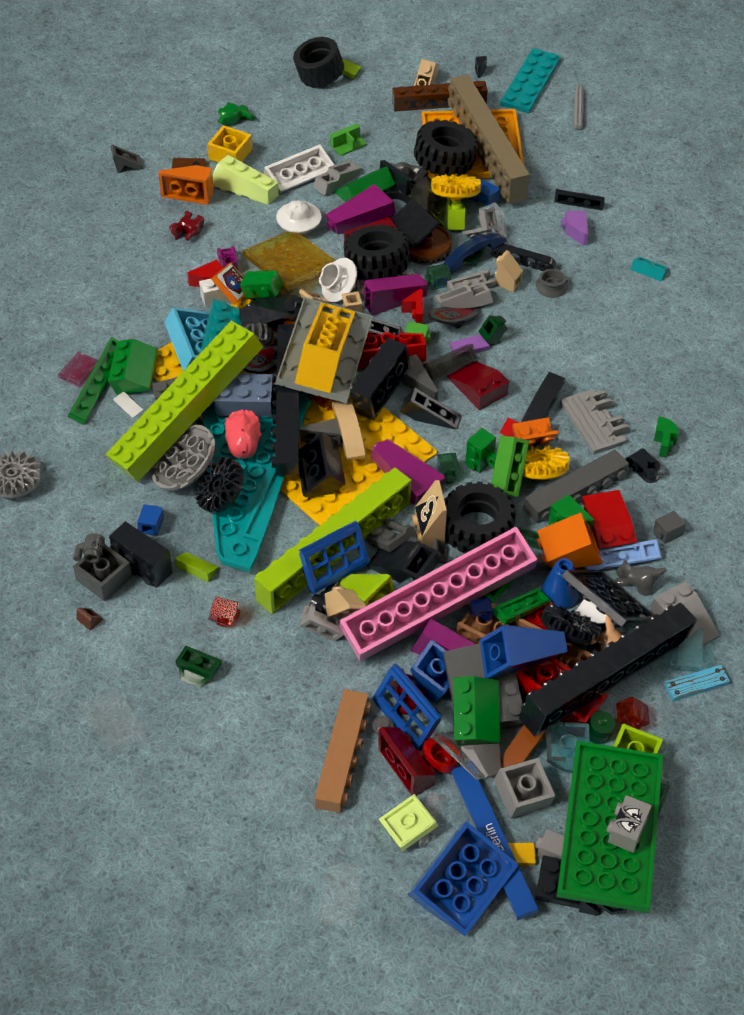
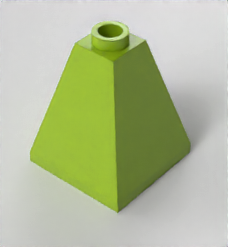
[340,574,395,606]

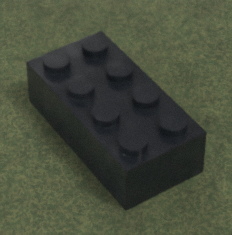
[350,338,411,420]

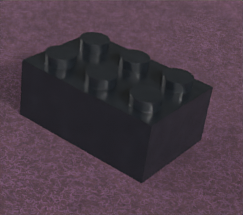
[109,521,173,588]

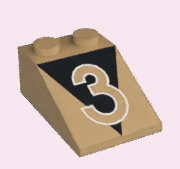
[412,480,447,547]

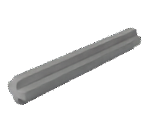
[574,86,584,130]

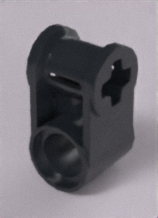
[626,448,660,483]

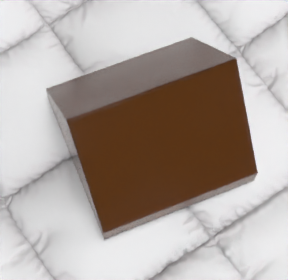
[76,607,103,630]

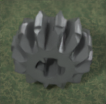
[244,322,272,346]

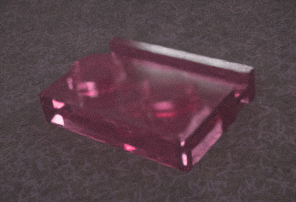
[58,351,98,388]

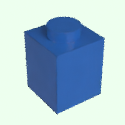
[137,504,164,536]

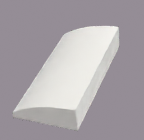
[264,145,334,193]

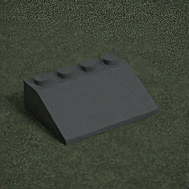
[443,644,523,729]

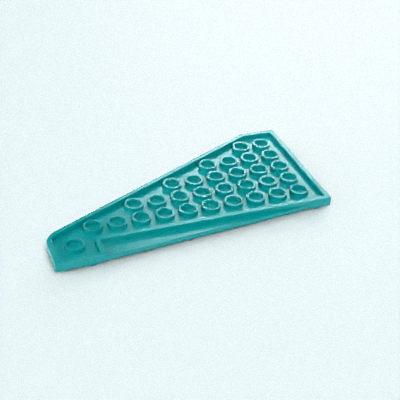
[202,384,313,573]

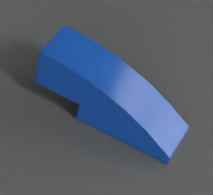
[469,178,500,206]

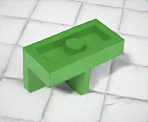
[330,123,367,156]

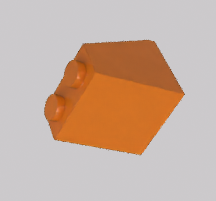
[537,513,603,569]

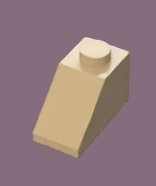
[325,586,366,618]

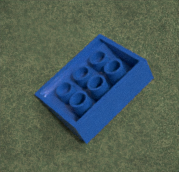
[407,821,519,936]

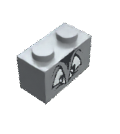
[607,795,652,853]

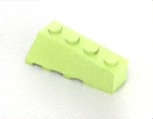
[213,155,279,205]

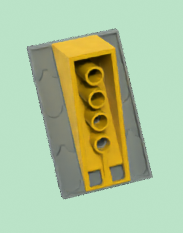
[275,297,373,404]

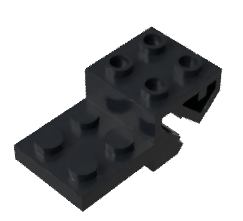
[535,855,627,916]

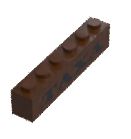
[392,81,488,112]

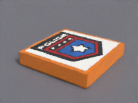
[211,262,244,305]

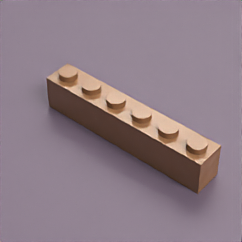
[315,689,371,813]

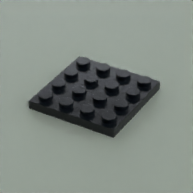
[562,570,654,628]

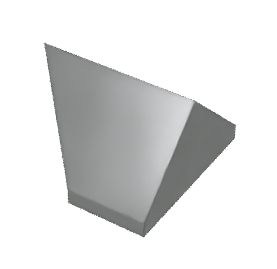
[460,744,501,778]

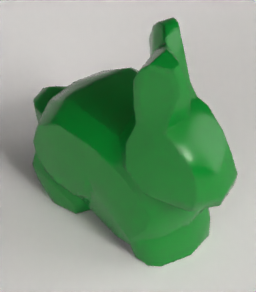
[218,102,256,126]

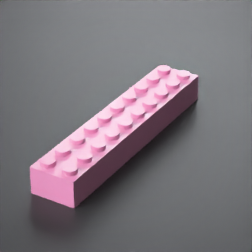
[340,527,537,662]

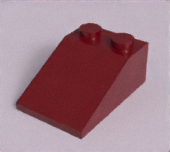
[447,361,509,410]

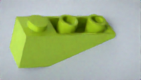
[447,198,465,230]

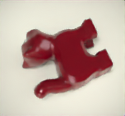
[169,211,204,241]

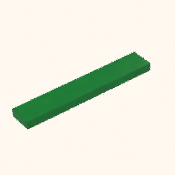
[67,337,119,425]

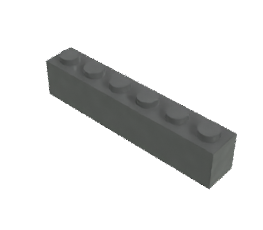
[523,449,629,523]

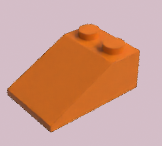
[158,165,214,205]

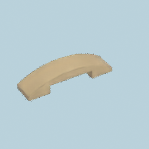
[332,399,365,460]

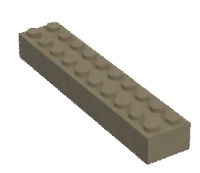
[448,74,530,204]

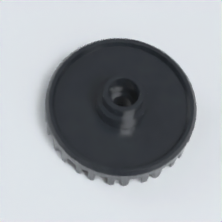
[194,457,244,514]
[541,604,602,645]

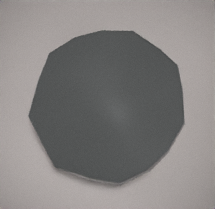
[536,269,568,298]

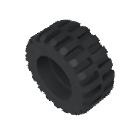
[414,120,478,177]
[343,224,410,281]
[444,481,516,553]

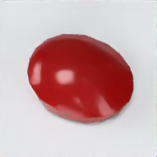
[423,737,459,773]

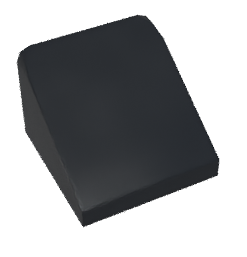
[475,56,487,78]

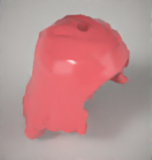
[225,409,262,459]

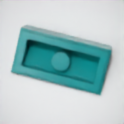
[630,256,670,281]

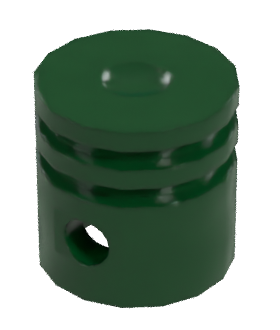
[585,711,615,744]

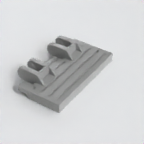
[560,389,630,455]

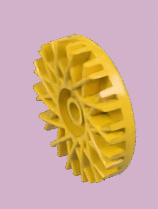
[431,173,481,201]
[522,445,570,480]

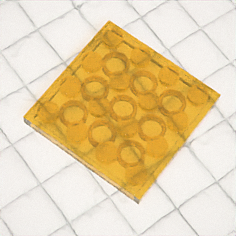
[242,231,336,291]

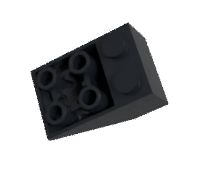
[367,541,438,586]

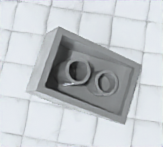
[651,581,719,654]

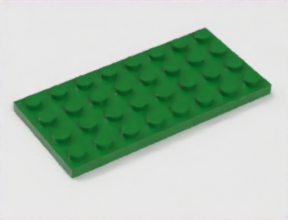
[556,741,663,913]

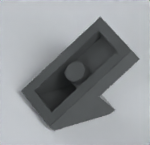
[110,145,142,173]

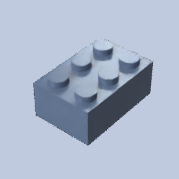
[215,374,273,417]

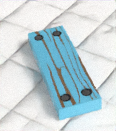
[664,665,730,702]

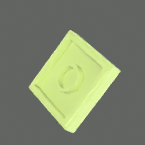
[379,794,438,852]

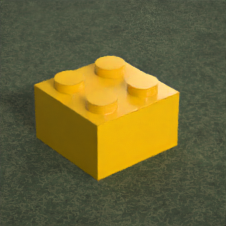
[207,125,252,162]

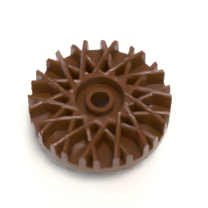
[409,226,452,265]

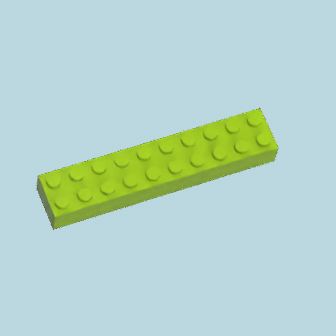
[105,321,263,482]
[254,467,411,614]

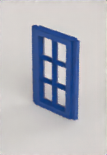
[299,521,369,594]
[373,664,442,751]

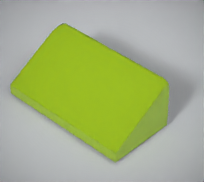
[174,552,219,582]

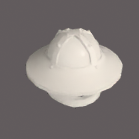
[276,200,321,236]
[319,258,357,302]

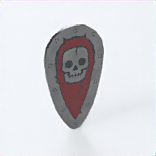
[428,307,480,329]
[243,345,277,374]

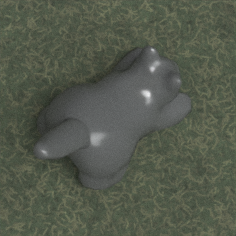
[390,162,428,185]
[615,560,667,596]

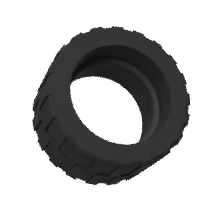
[293,37,344,87]

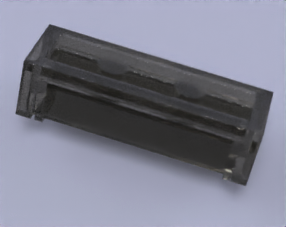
[423,344,479,381]

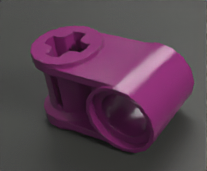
[217,245,238,270]

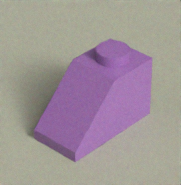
[561,211,588,245]

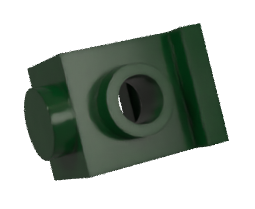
[478,315,508,344]

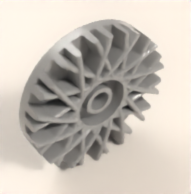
[0,450,41,498]

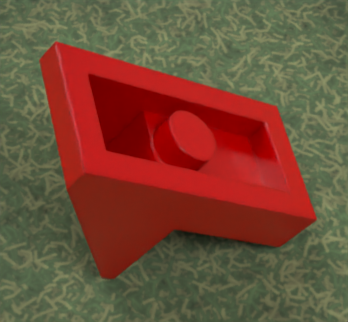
[401,289,423,324]

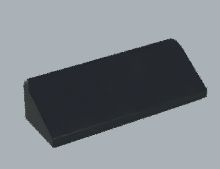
[554,189,605,211]

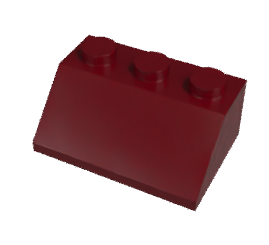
[378,727,436,796]

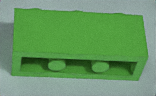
[491,436,529,497]

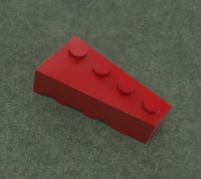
[357,331,426,369]

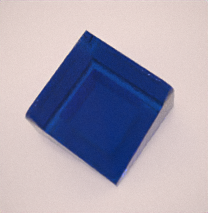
[469,598,493,621]

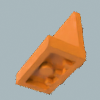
[512,417,559,448]

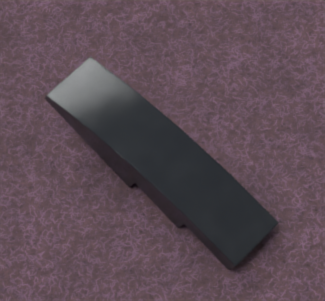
[521,372,566,422]

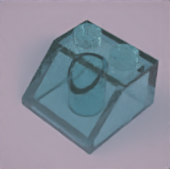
[546,722,590,773]

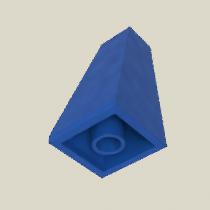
[480,625,567,679]

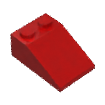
[582,490,637,550]

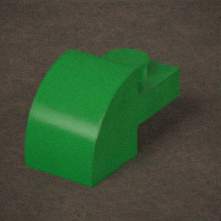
[654,416,678,457]

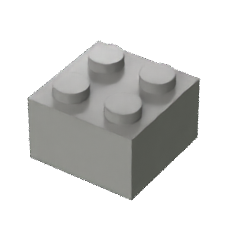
[494,758,555,818]

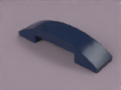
[442,233,507,274]

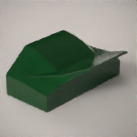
[176,645,222,688]

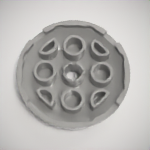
[152,425,215,491]

